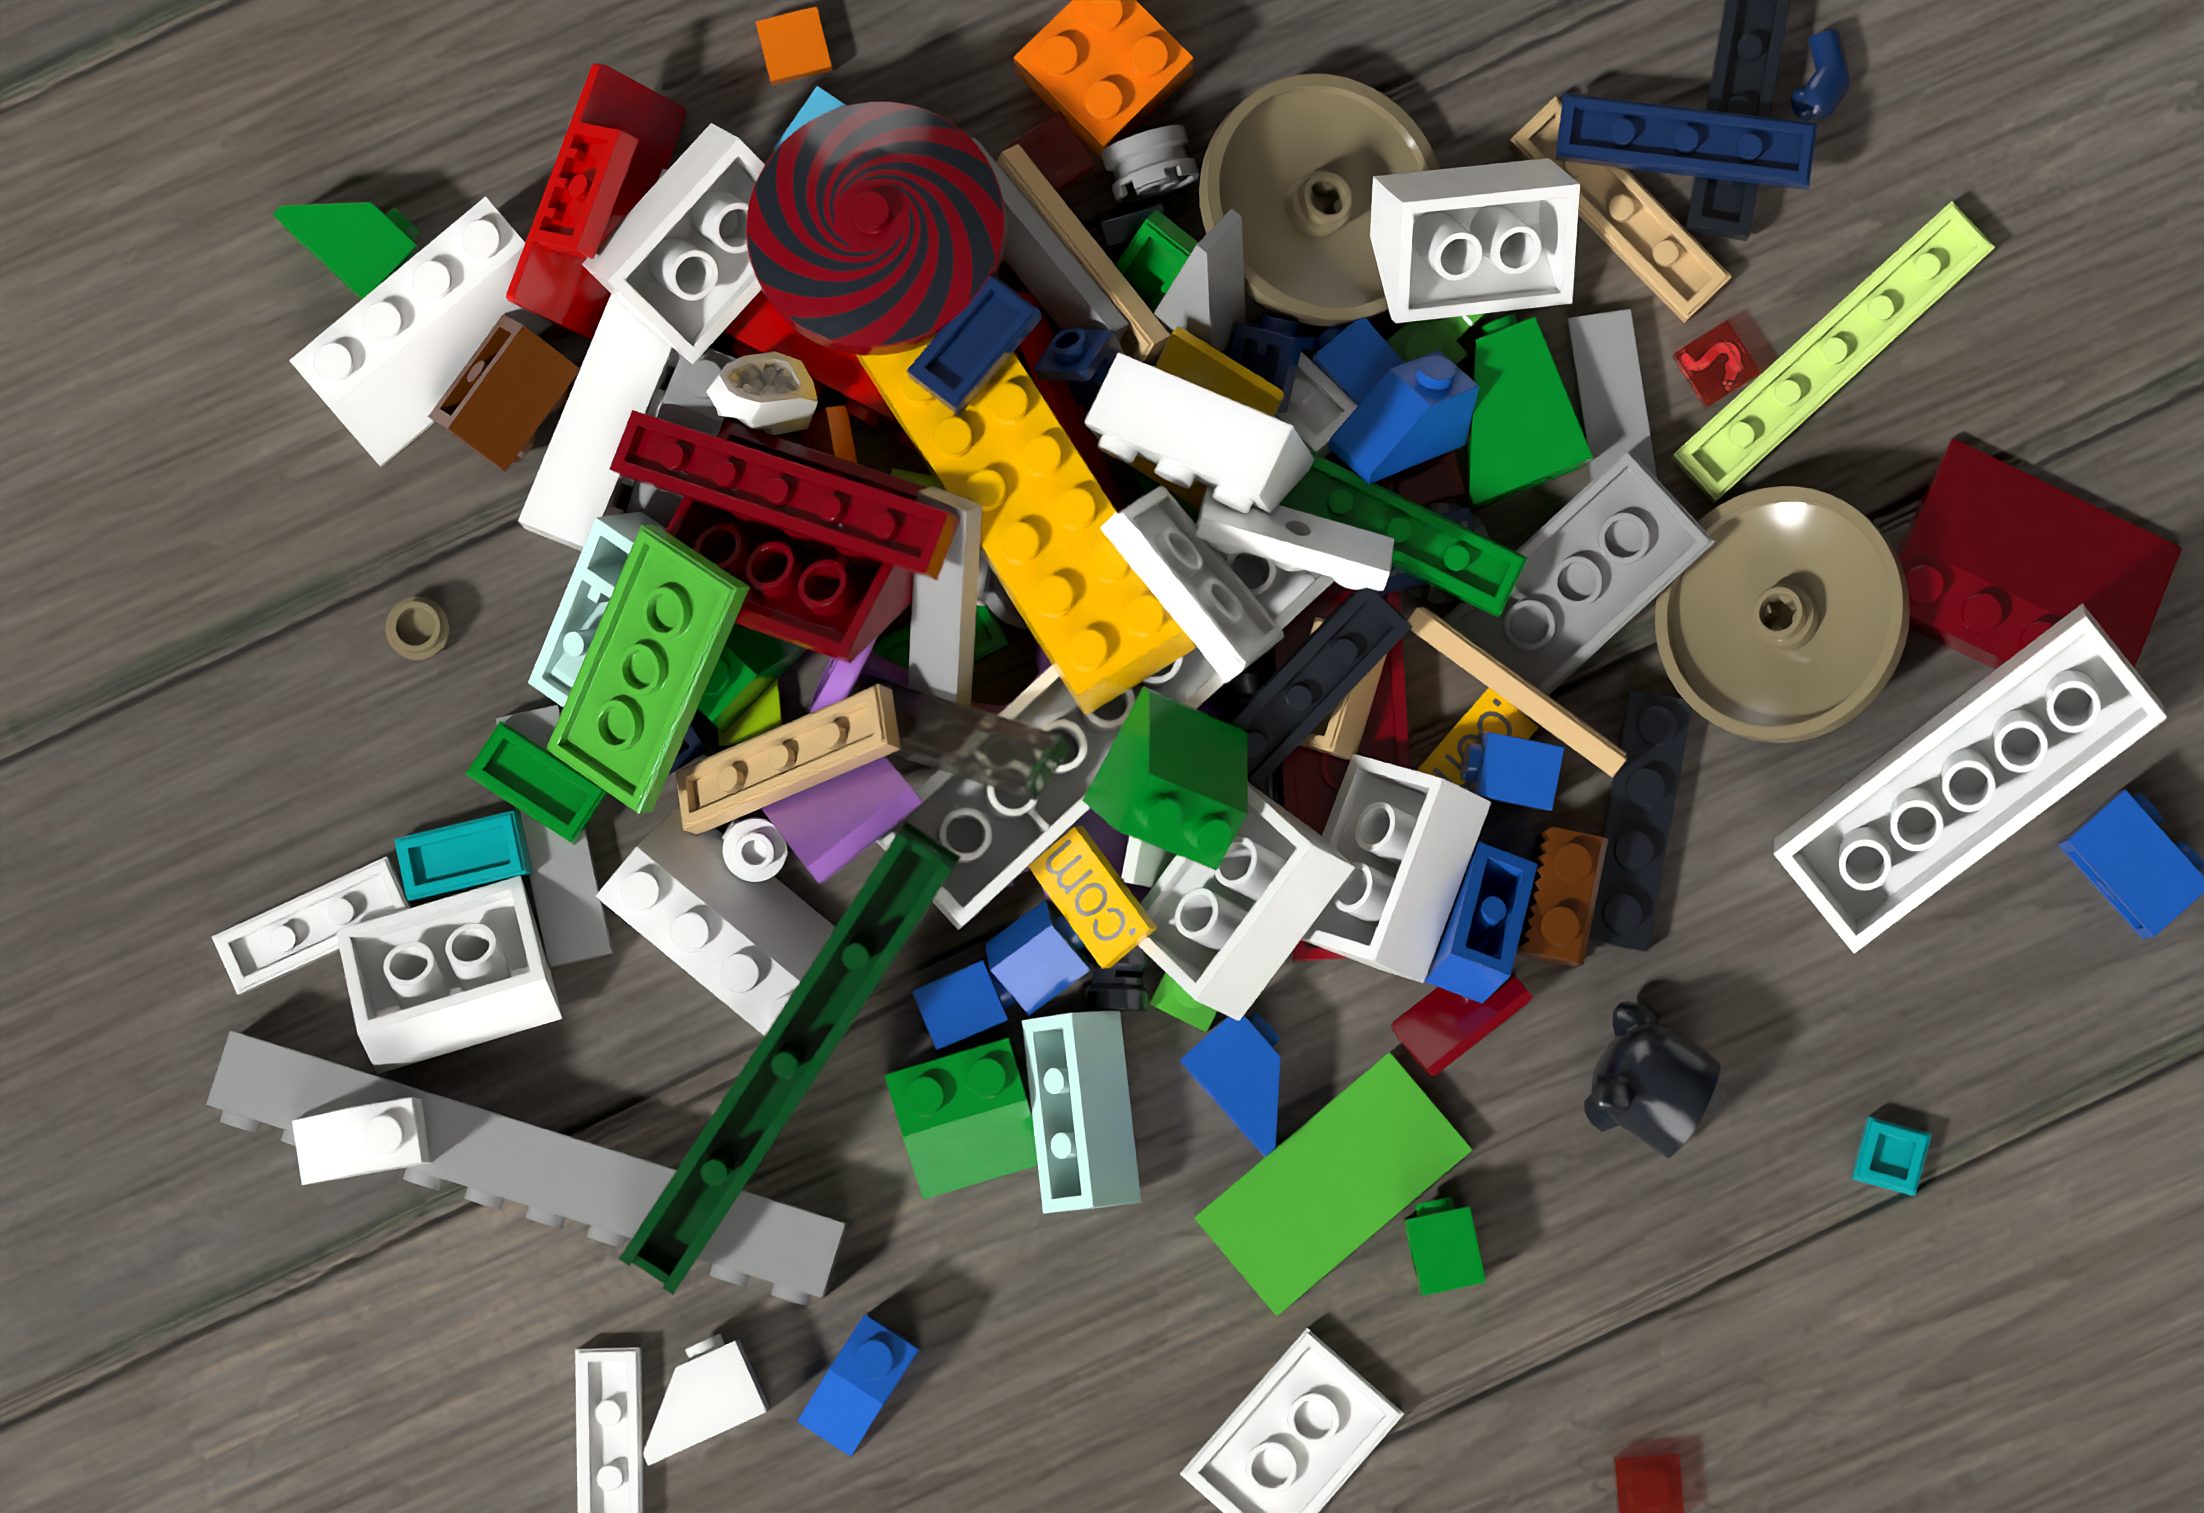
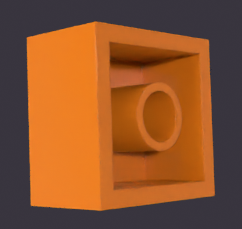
[1014,0,1194,159]

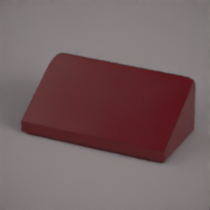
[1391,972,1533,1076]

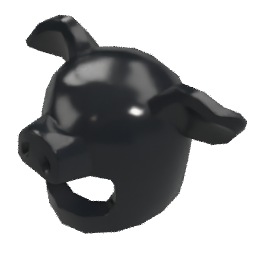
[1584,1001,1721,1158]

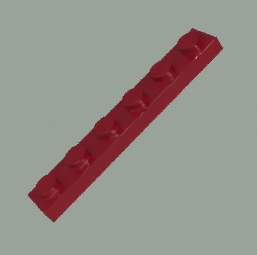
[609,410,961,580]

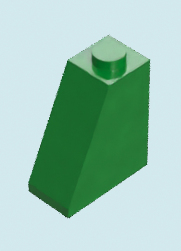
[1465,314,1593,512]

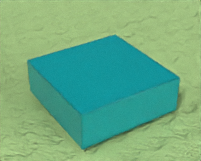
[1850,1117,1932,1196]

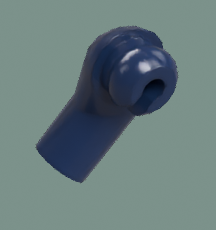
[1790,30,1850,121]

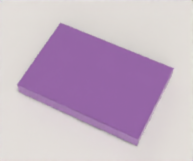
[761,756,922,884]

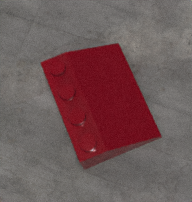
[666,420,929,664]
[1896,438,2182,670]

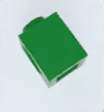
[1403,1197,1486,1296]

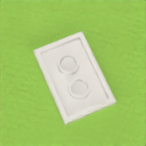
[1101,486,1285,682]
[1180,1328,1404,1513]

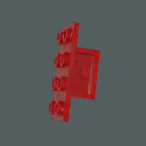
[506,63,687,341]

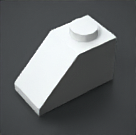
[292,1098,432,1185]
[643,1334,771,1466]

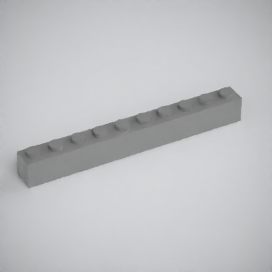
[206,1031,848,1306]

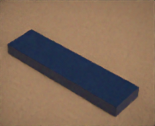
[1555,94,1817,190]

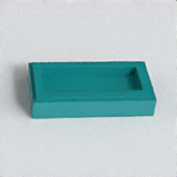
[394,811,533,902]

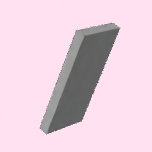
[1443,448,1715,715]

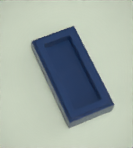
[906,274,1042,416]

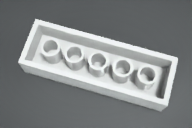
[1773,604,2167,953]

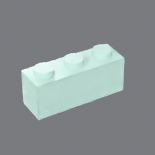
[1022,1010,1141,1213]

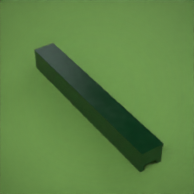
[619,821,961,1295]

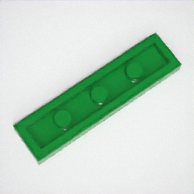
[1278,452,1528,617]

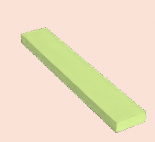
[1671,201,1995,504]

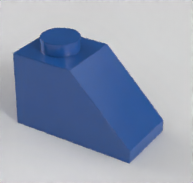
[1328,350,1479,484]
[1179,1011,1281,1157]
[797,1313,921,1457]

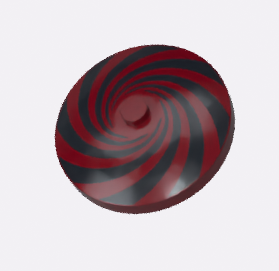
[746,102,1007,356]

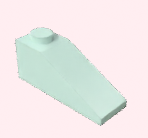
[528,512,666,708]

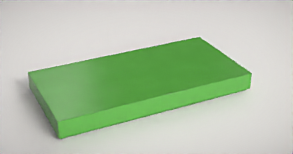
[546,524,750,814]
[1194,1052,1472,1316]

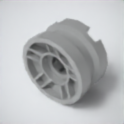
[1101,125,1199,204]

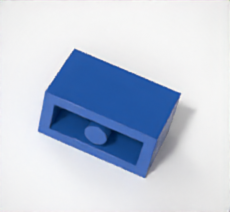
[2057,789,2204,940]
[1424,842,1538,1004]

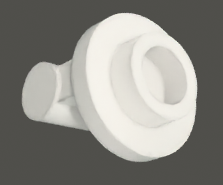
[721,817,789,882]

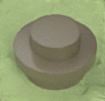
[385,597,450,661]

